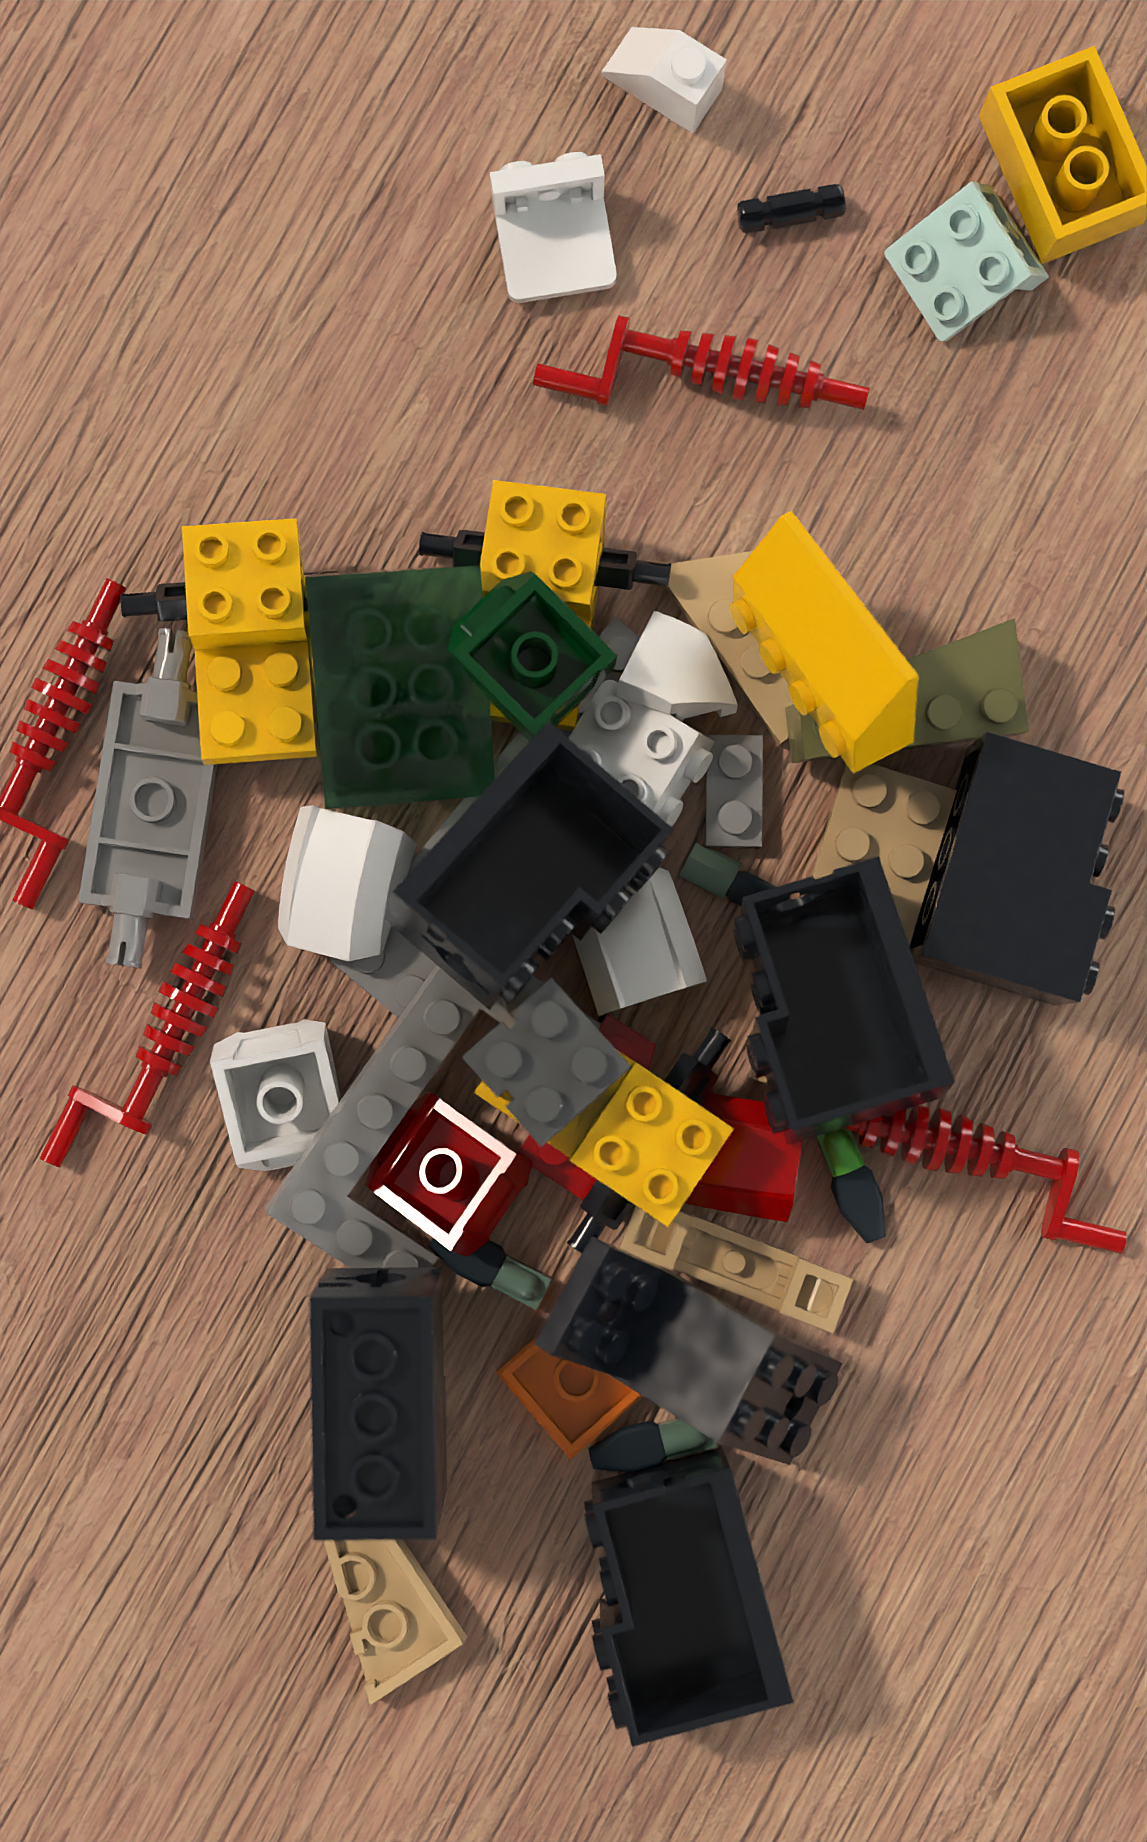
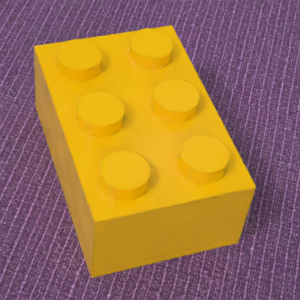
[978,45,1147,264]

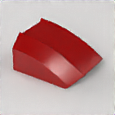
[365,1091,532,1257]
[684,1093,803,1223]

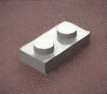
[705,734,763,849]

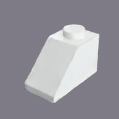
[602,27,727,134]

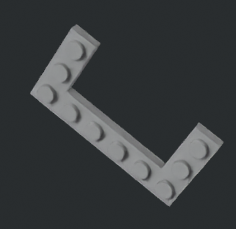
[264,965,601,1268]

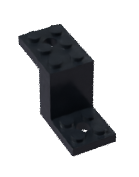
[534,1236,843,1465]

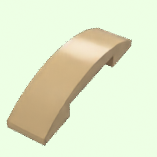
[619,1205,853,1333]

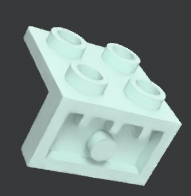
[884,181,1049,341]

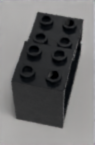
[384,722,674,1010]
[909,732,1124,1005]
[733,856,955,1145]
[309,1267,447,1541]
[584,1447,794,1747]

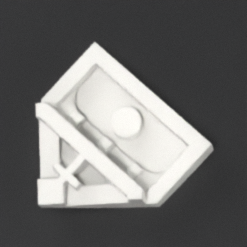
[616,611,738,722]

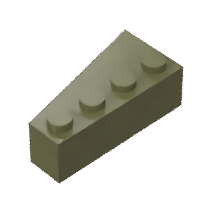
[785,618,1029,763]

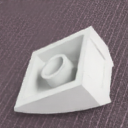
[278,805,417,961]
[572,867,707,1017]
[210,1019,341,1171]

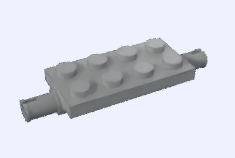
[78,628,218,969]

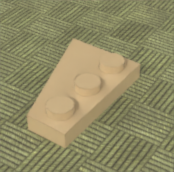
[324,1540,467,1706]

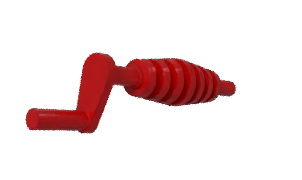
[533,315,870,410]
[0,578,127,910]
[40,881,255,1167]
[843,1106,1127,1254]

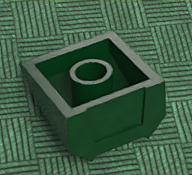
[448,571,618,742]

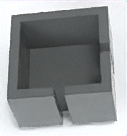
[462,977,631,1147]

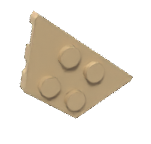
[664,551,794,746]

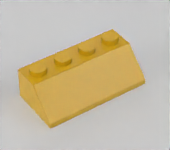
[729,511,918,774]

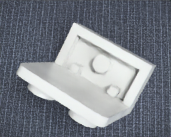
[490,152,617,303]
[568,680,715,827]

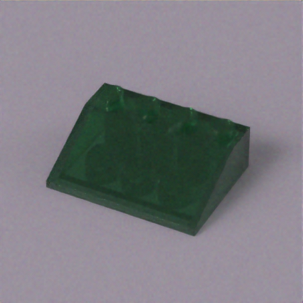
[303,565,495,809]

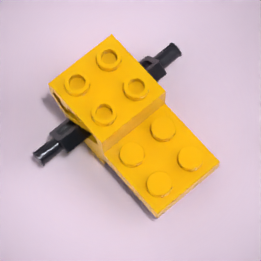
[419,480,671,731]
[120,518,376,765]
[474,1027,734,1254]

